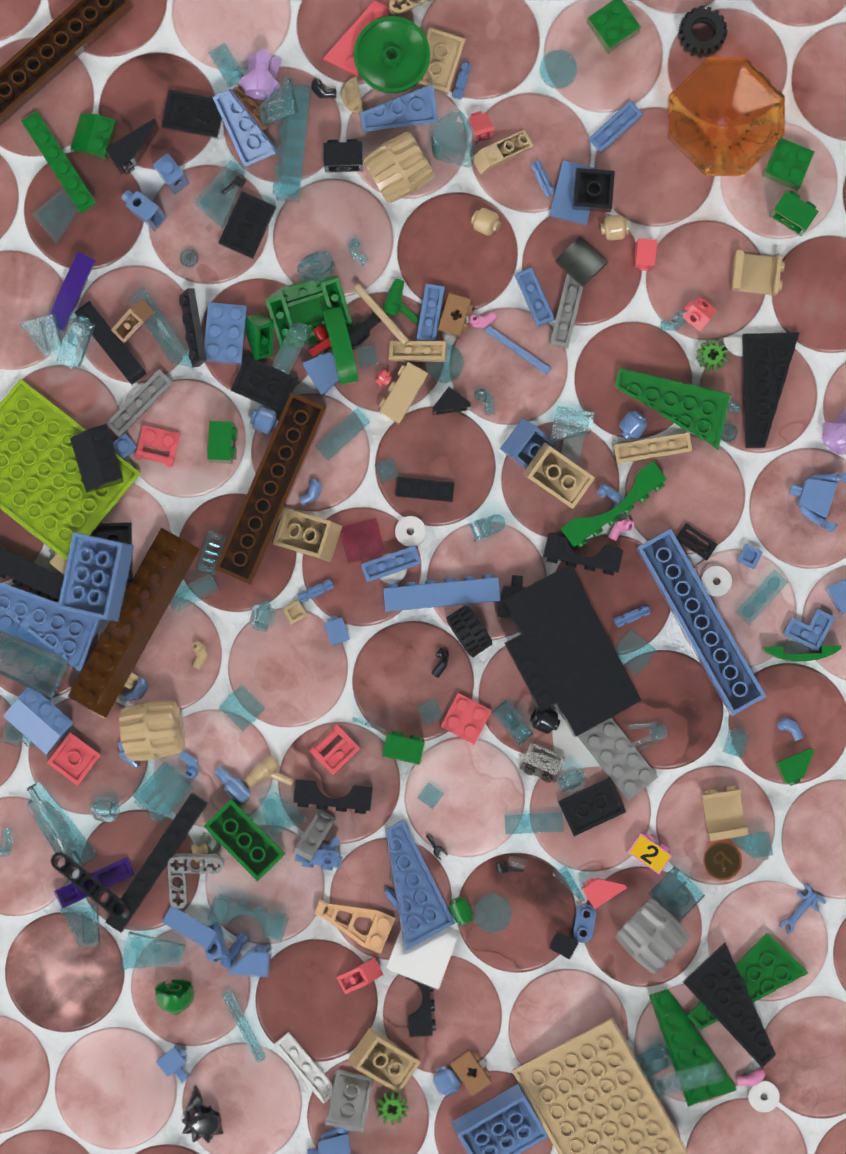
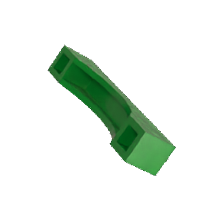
[560,461,667,548]

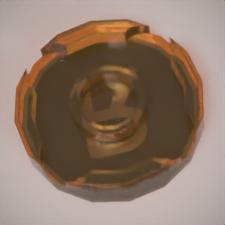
[703,842,742,880]

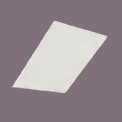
[550,705,600,770]
[386,927,460,989]

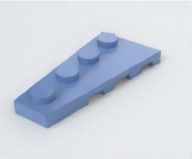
[360,84,438,132]
[212,89,278,167]

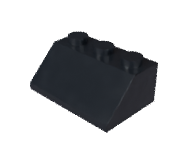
[70,424,123,493]

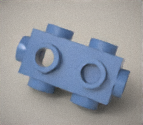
[295,836,342,870]

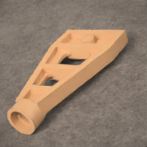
[314,900,395,954]

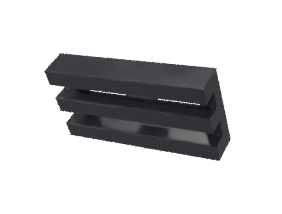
[676,523,717,561]

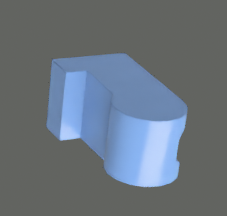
[204,923,231,963]

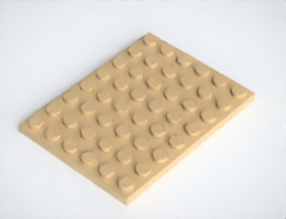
[512,1017,689,1154]

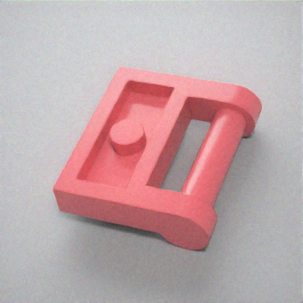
[135,425,180,467]
[309,724,361,775]

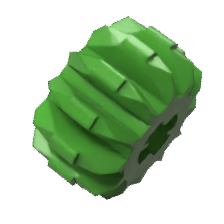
[696,339,729,372]
[376,1091,409,1125]

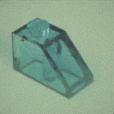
[492,700,534,746]
[729,831,773,861]

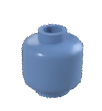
[250,406,279,434]
[619,410,647,440]
[433,1066,461,1097]

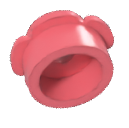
[375,369,392,387]

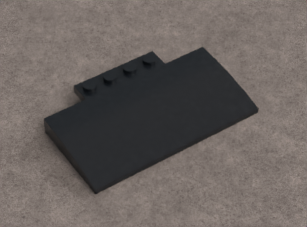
[502,564,642,737]

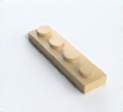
[613,432,692,464]

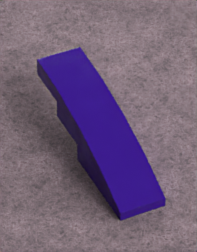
[46,252,96,331]
[54,858,135,909]

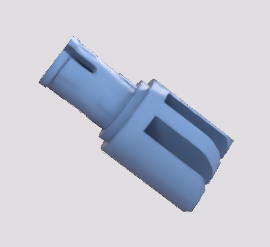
[214,766,250,805]

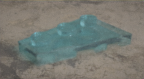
[193,160,245,228]
[32,188,78,244]
[120,932,186,970]

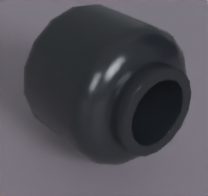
[530,708,560,734]

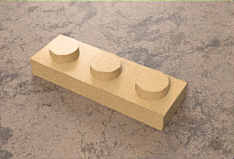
[389,341,447,362]

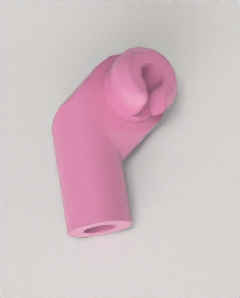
[469,311,497,329]
[608,519,634,541]
[737,1068,765,1086]

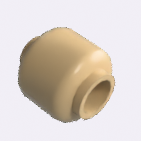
[471,208,501,236]
[600,215,628,240]

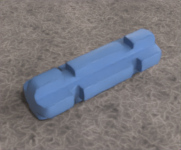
[452,62,472,100]
[531,160,555,197]
[297,579,334,603]
[614,605,651,628]
[221,933,248,969]

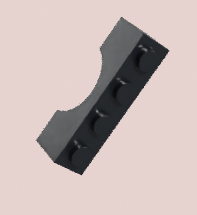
[543,534,623,576]
[293,779,373,814]
[406,977,436,1037]

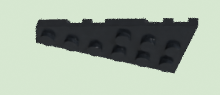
[742,332,800,449]
[682,942,776,1068]

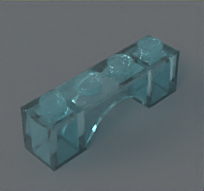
[208,894,289,942]

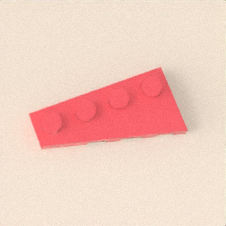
[323,0,390,76]

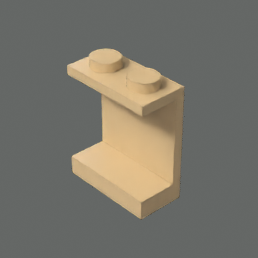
[730,250,785,296]
[701,786,749,841]

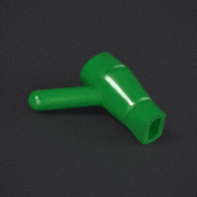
[383,279,420,324]

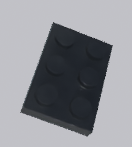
[161,90,222,139]
[218,191,277,259]
[230,356,299,413]
[558,777,626,836]

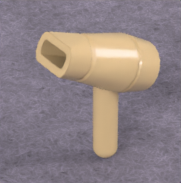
[244,755,295,787]

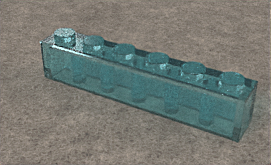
[273,84,311,202]

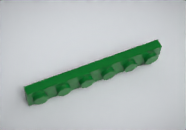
[21,111,97,215]

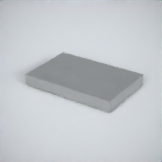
[325,1069,374,1132]

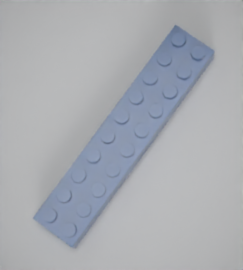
[636,529,766,716]

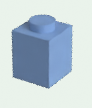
[324,615,350,646]

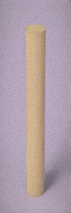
[353,284,409,345]

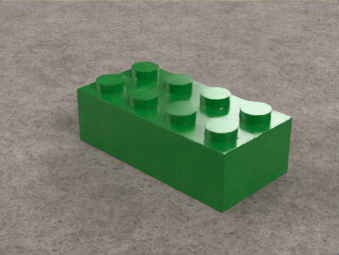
[203,799,286,882]

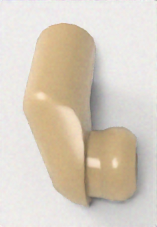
[192,641,208,670]

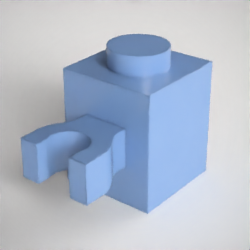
[156,1046,189,1083]

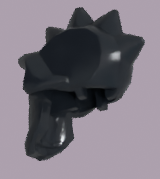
[181,1085,224,1143]

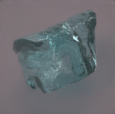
[638,1044,673,1080]

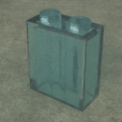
[133,762,194,822]

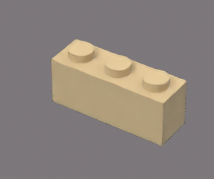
[378,362,428,425]

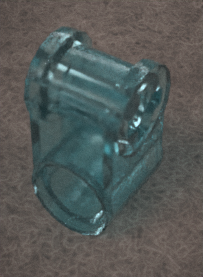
[468,514,506,542]

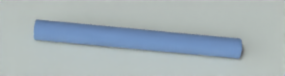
[485,325,551,374]

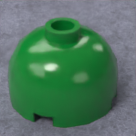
[155,979,194,1015]

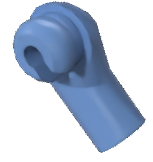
[299,479,322,505]
[597,484,624,505]
[123,678,148,702]
[777,718,804,741]
[178,750,199,778]

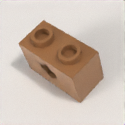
[438,293,473,338]
[111,299,155,343]
[450,1049,492,1096]

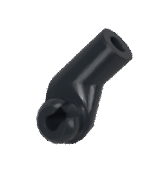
[311,79,337,99]
[431,648,449,678]

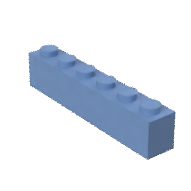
[383,574,500,612]

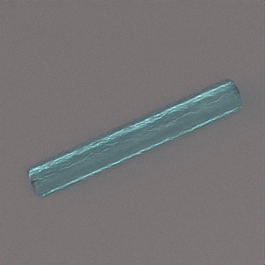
[222,991,266,1062]

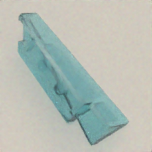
[129,286,195,368]
[27,782,97,866]

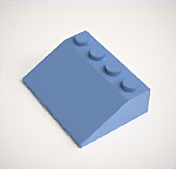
[58,532,134,621]
[451,1084,549,1154]

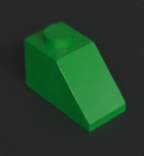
[245,313,274,360]
[775,748,814,786]

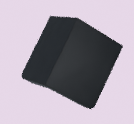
[549,930,579,959]

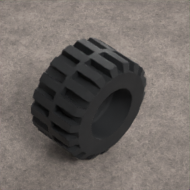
[678,6,728,58]
[446,605,492,657]

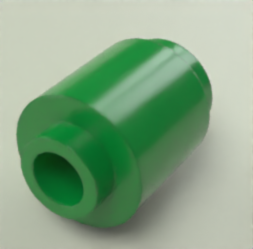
[449,896,473,926]

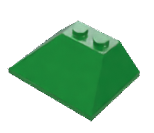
[265,276,354,352]

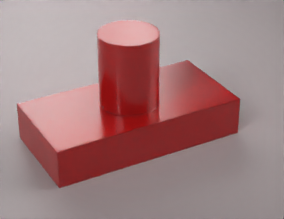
[309,324,331,357]

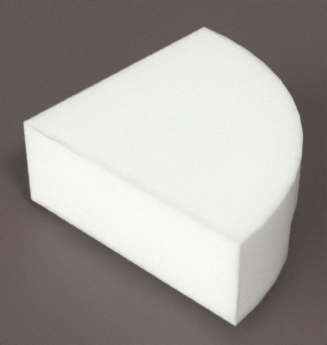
[722,337,743,357]

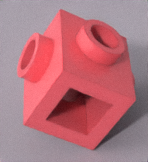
[683,296,717,331]

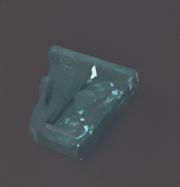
[259,78,298,126]
[19,314,65,356]
[550,405,594,441]
[258,792,307,835]
[60,907,100,947]

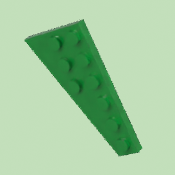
[615,367,731,450]
[686,932,809,1030]
[649,989,737,1107]

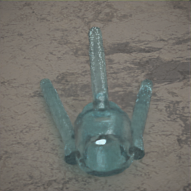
[627,721,668,753]

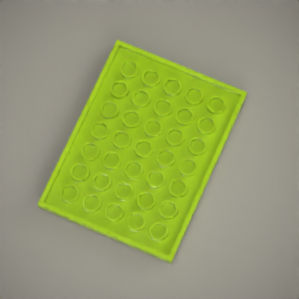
[0,379,141,561]

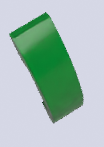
[322,307,359,385]
[762,645,841,662]

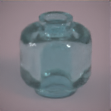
[249,602,277,632]
[556,766,586,794]
[90,796,120,822]

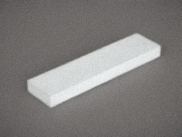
[274,1032,333,1104]

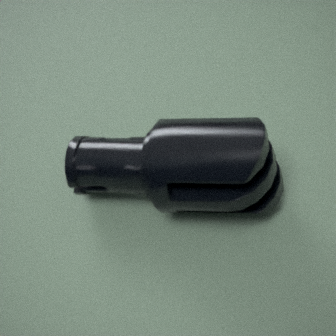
[348,312,381,350]

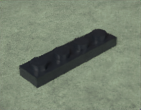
[179,288,207,367]

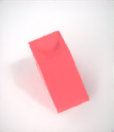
[468,111,494,143]
[634,239,657,271]
[581,878,627,909]
[336,958,383,994]

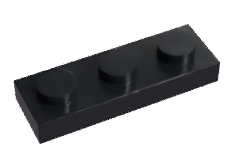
[395,477,454,502]

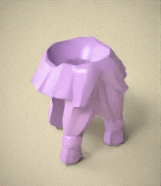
[239,49,282,100]
[821,407,846,455]

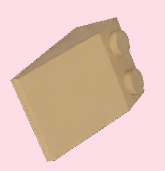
[523,443,595,509]
[273,508,342,563]
[348,1028,421,1094]

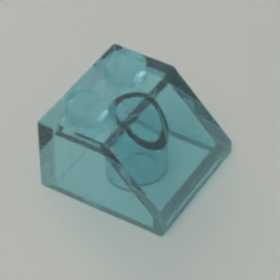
[648,866,705,922]

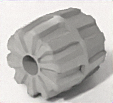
[615,899,690,974]

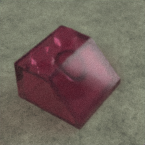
[340,518,385,564]

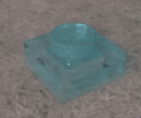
[375,458,399,483]

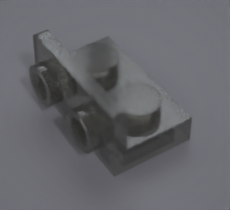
[519,742,566,783]

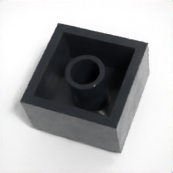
[323,139,363,173]
[572,168,615,213]

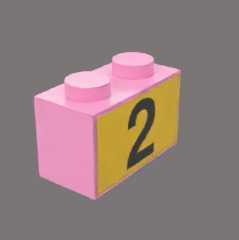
[626,832,672,874]

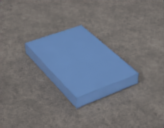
[549,160,600,225]

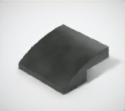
[555,236,608,287]

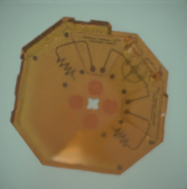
[667,57,785,176]

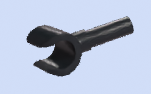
[221,175,246,195]
[426,834,448,860]
[496,861,524,873]

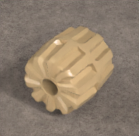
[363,132,435,203]
[119,700,185,761]

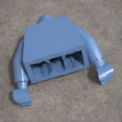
[789,473,846,532]
[307,1127,354,1154]

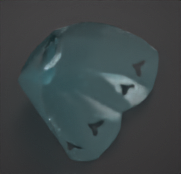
[430,110,474,168]

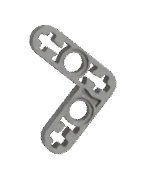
[168,853,225,909]

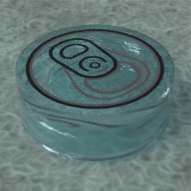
[180,248,199,268]
[721,423,738,443]

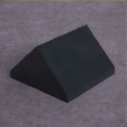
[432,387,471,415]

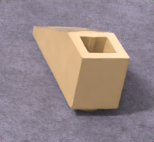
[471,130,534,174]

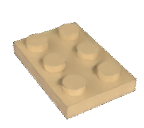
[417,27,466,94]

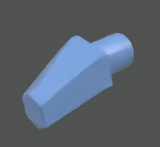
[117,742,140,768]
[384,886,398,910]

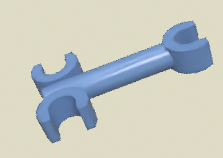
[779,884,826,934]

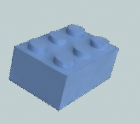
[204,302,248,365]

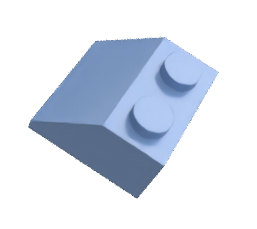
[500,418,556,470]

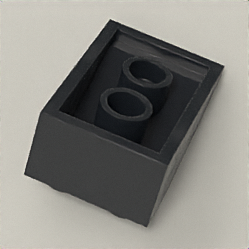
[105,119,159,175]
[93,522,134,584]

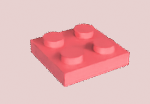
[440,693,492,744]
[47,732,101,786]

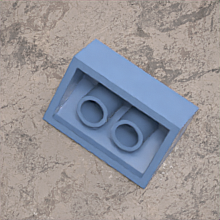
[3,685,74,755]
[228,944,272,977]

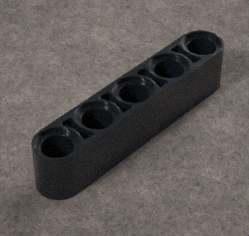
[74,301,147,385]
[51,852,130,919]

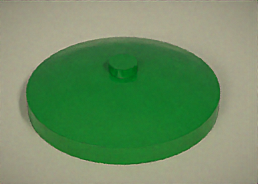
[354,16,430,94]

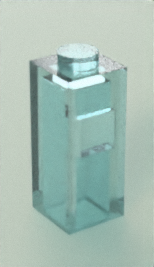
[56,316,95,369]
[272,322,312,375]
[170,573,220,611]

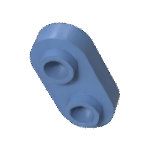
[573,904,596,943]

